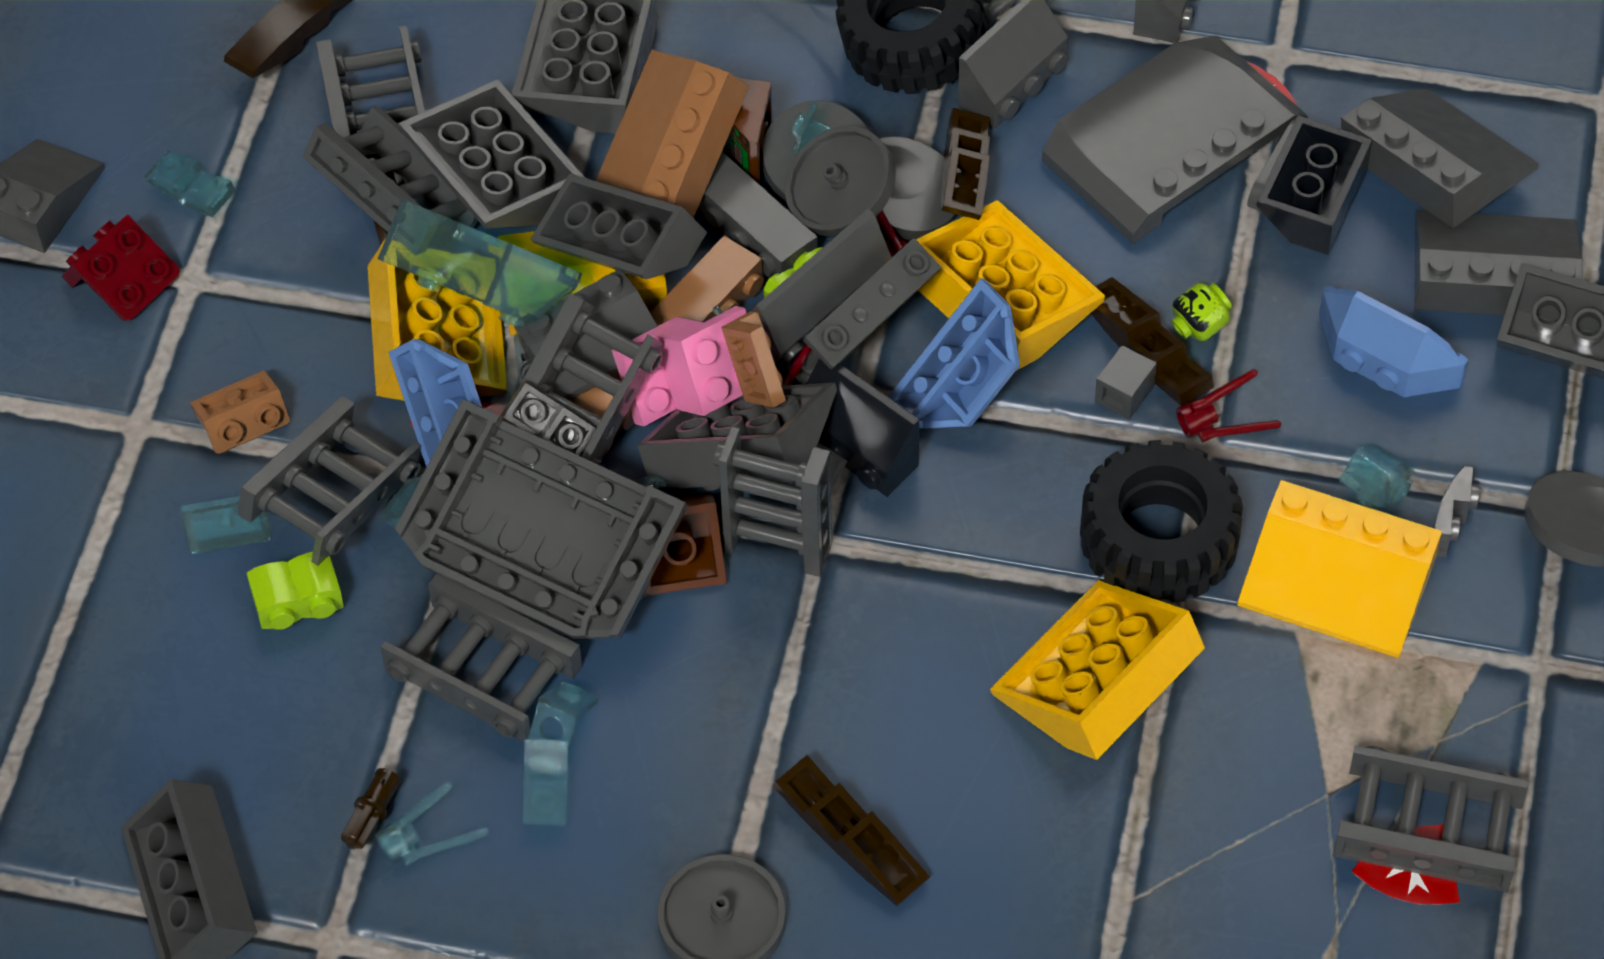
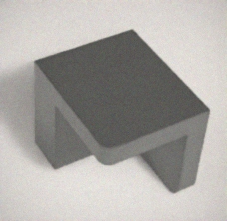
[1095,346,1157,420]

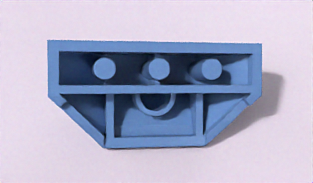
[888,279,1020,429]
[1319,286,1469,397]
[388,339,482,467]

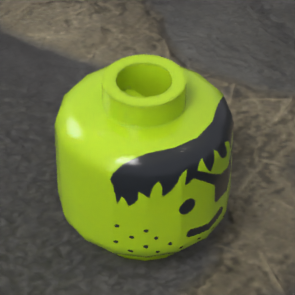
[1171,282,1232,342]

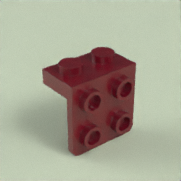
[61,214,180,321]

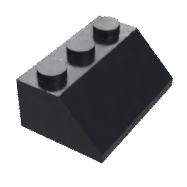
[1256,115,1372,255]
[806,358,920,497]

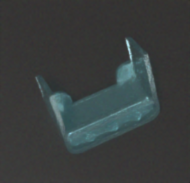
[378,199,583,328]

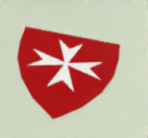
[1352,824,1460,905]

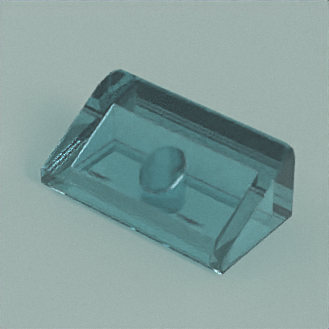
[180,496,272,553]

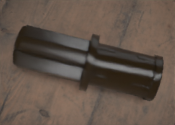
[341,768,401,849]

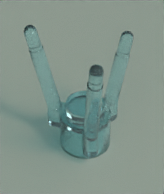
[374,782,489,866]

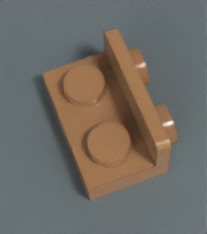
[721,311,786,408]
[190,370,290,454]

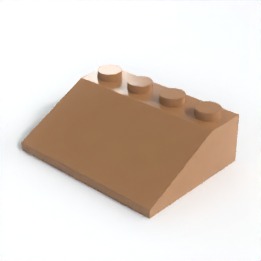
[596,50,750,218]

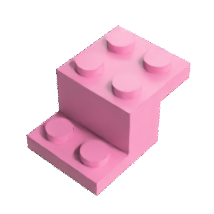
[612,306,747,426]

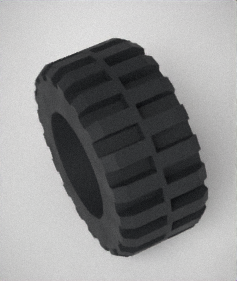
[835,0,987,94]
[1080,440,1243,603]

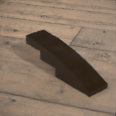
[224,0,353,78]
[941,108,990,220]
[1091,277,1214,406]
[773,755,930,906]

